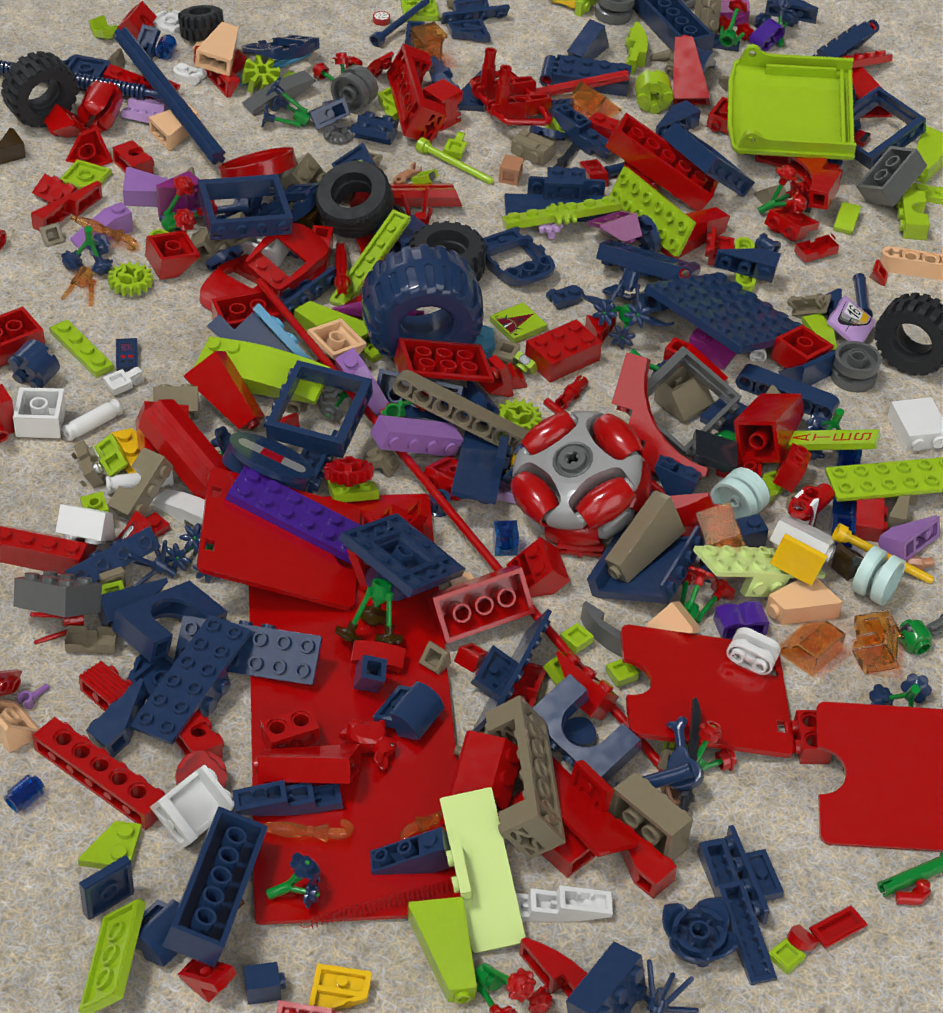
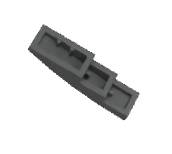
[242,70,316,116]

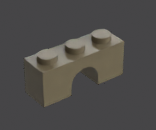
[191,212,250,263]
[107,447,174,520]

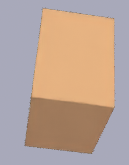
[647,601,700,633]

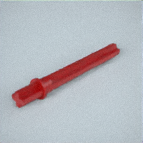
[534,70,629,98]
[334,242,351,295]

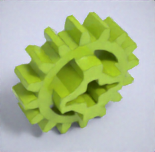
[108,261,153,297]
[499,398,542,434]

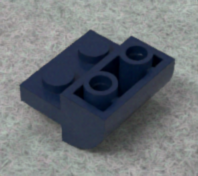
[350,111,399,145]
[373,681,445,741]
[135,899,179,967]

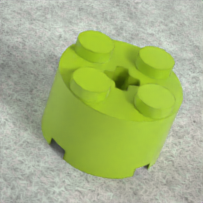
[635,70,674,114]

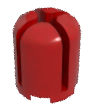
[77,80,123,133]

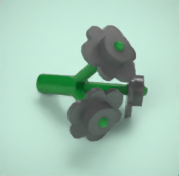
[317,385,350,422]

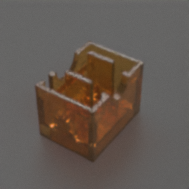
[410,21,447,65]
[696,502,745,547]
[852,609,901,674]

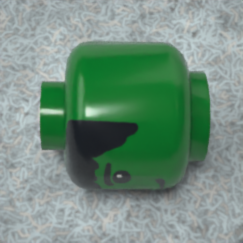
[897,619,933,655]

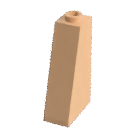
[195,22,239,76]

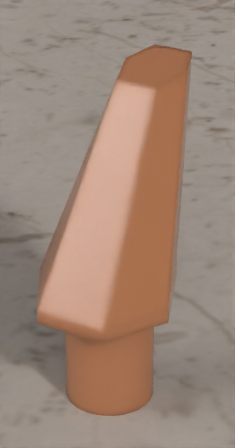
[906,556,934,571]

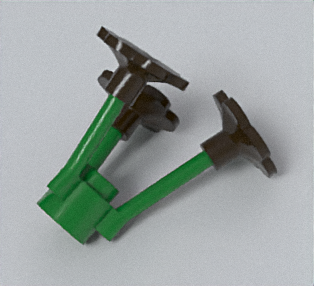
[334,578,404,644]

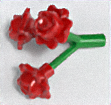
[758,165,807,216]

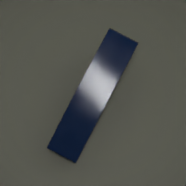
[232,780,344,816]

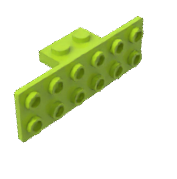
[610,166,696,257]
[825,457,943,502]

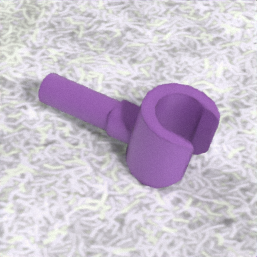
[17,684,49,709]

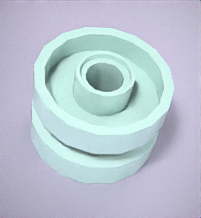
[711,467,770,519]
[852,546,906,606]

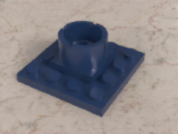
[339,513,466,601]

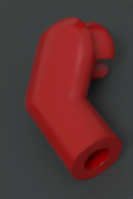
[895,879,931,906]

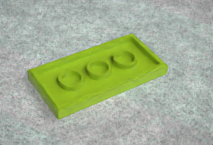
[79,898,146,1013]

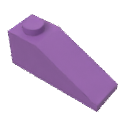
[70,202,133,250]
[335,347,389,416]
[878,515,940,561]

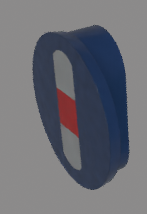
[221,432,314,491]

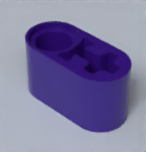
[749,19,785,52]

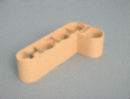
[880,246,943,281]

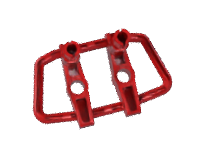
[470,47,552,126]

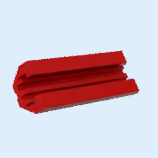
[349,183,462,207]
[138,399,233,500]

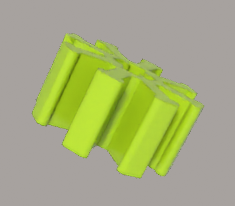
[241,55,280,93]

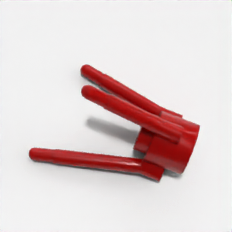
[401,186,433,225]
[30,612,84,645]

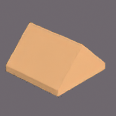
[307,318,367,360]
[0,699,40,753]

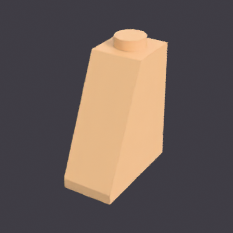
[149,103,199,151]
[766,577,843,625]

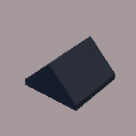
[778,350,835,386]

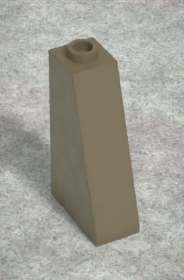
[605,490,686,583]

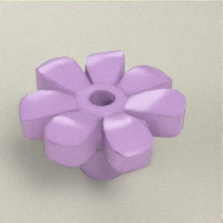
[538,222,563,239]

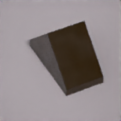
[0,128,26,165]
[831,542,864,581]

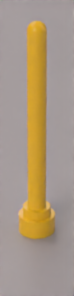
[831,523,934,584]

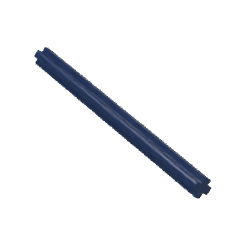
[114,27,226,165]

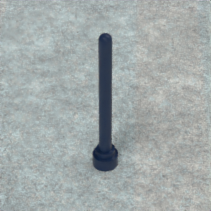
[369,0,430,47]
[159,198,253,222]

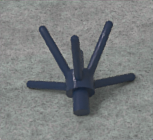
[128,528,178,587]
[643,959,699,1013]

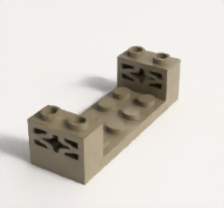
[485,695,566,860]

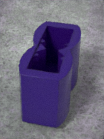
[713,601,769,640]

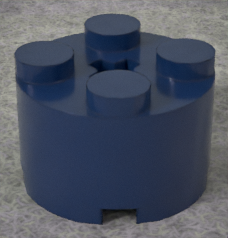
[8,339,60,388]

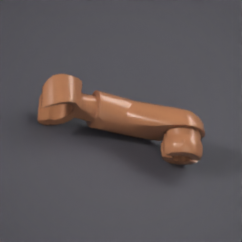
[392,162,422,184]

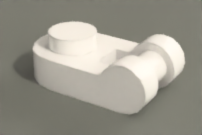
[173,63,207,86]

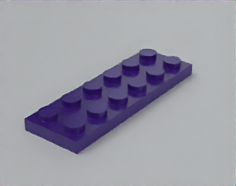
[225,466,361,564]

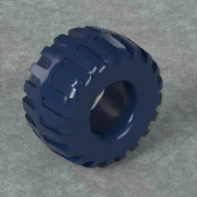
[362,244,484,363]

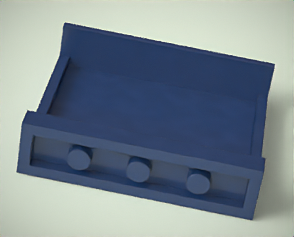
[587,524,705,604]

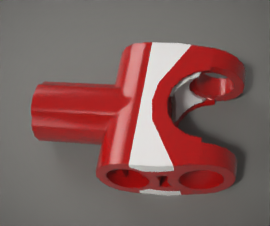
[788,483,835,527]

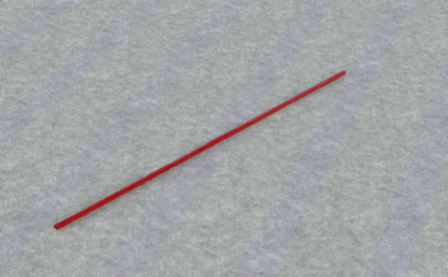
[256,278,662,771]

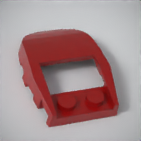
[243,223,329,297]
[199,254,261,312]

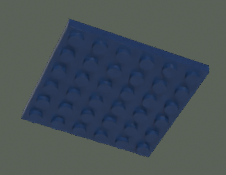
[644,272,802,354]

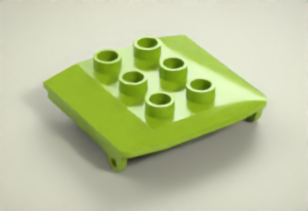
[727,44,856,160]

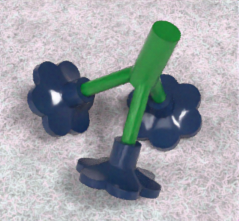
[869,673,932,707]

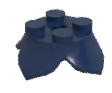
[662,897,739,967]

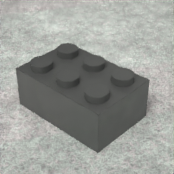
[856,146,927,206]
[13,570,102,617]

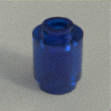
[155,35,177,60]
[4,774,44,813]

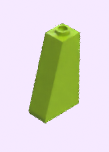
[916,126,943,184]
[294,301,371,351]
[408,897,477,1004]

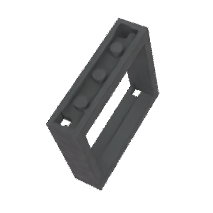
[625,346,742,457]

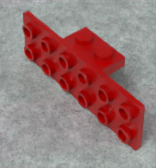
[517,756,639,857]

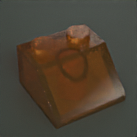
[569,81,622,118]
[779,620,846,677]

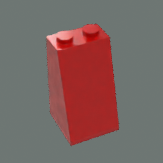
[734,393,804,463]

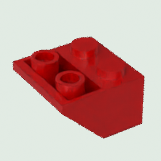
[506,537,570,597]

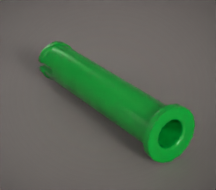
[877,852,943,898]

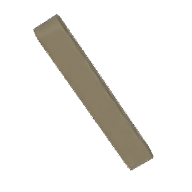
[393,370,529,453]

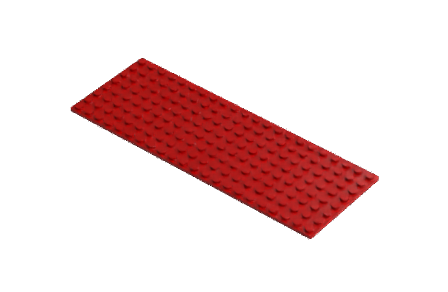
[249,494,461,925]

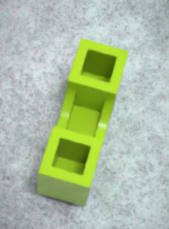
[896,189,930,241]

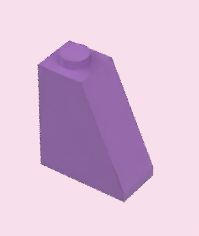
[123,167,169,207]

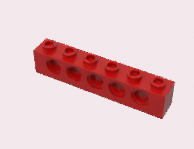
[32,717,165,831]

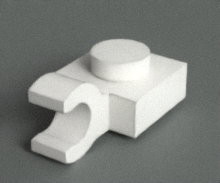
[103,367,144,396]

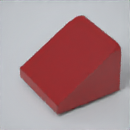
[454,643,487,673]

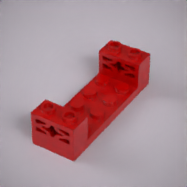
[387,44,447,142]

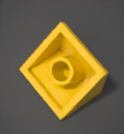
[769,533,827,586]

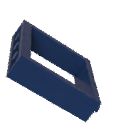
[853,86,926,170]
[663,122,755,197]
[198,174,293,240]
[263,360,373,458]

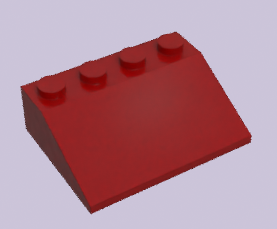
[394,338,494,383]

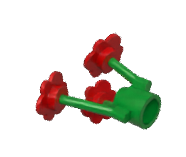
[718,0,754,47]

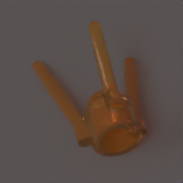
[61,266,96,307]

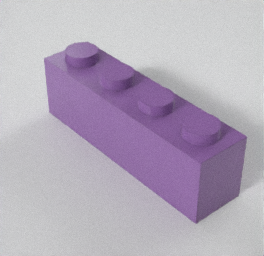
[370,415,464,457]

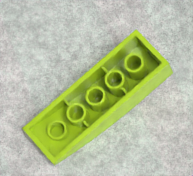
[193,336,331,404]

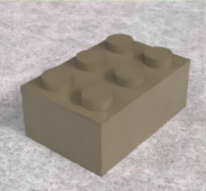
[610,772,693,861]

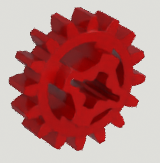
[324,456,374,487]

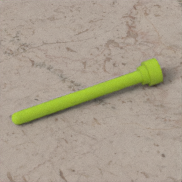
[415,137,494,184]

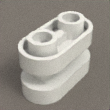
[727,627,781,675]

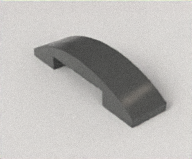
[580,601,622,657]

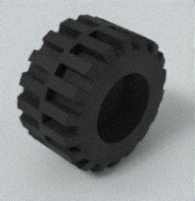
[178,5,224,41]

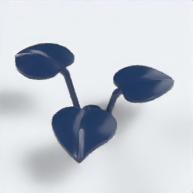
[581,268,674,327]

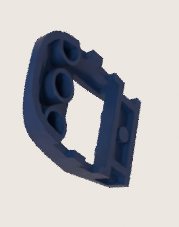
[242,34,320,60]
[248,183,319,222]
[483,226,555,286]

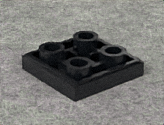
[693,429,738,473]

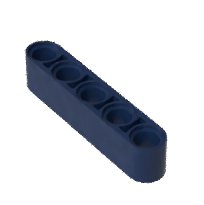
[735,364,840,419]

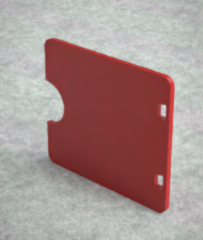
[197,468,360,611]
[620,624,795,758]
[815,702,943,852]

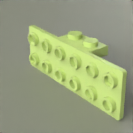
[693,545,826,597]
[440,787,525,954]

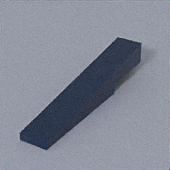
[697,837,777,985]

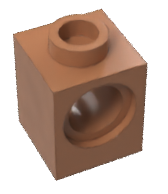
[499,154,524,186]

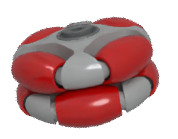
[510,411,652,547]

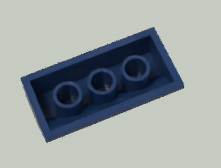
[377,369,467,426]

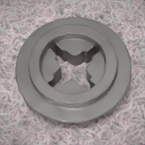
[323,123,353,144]

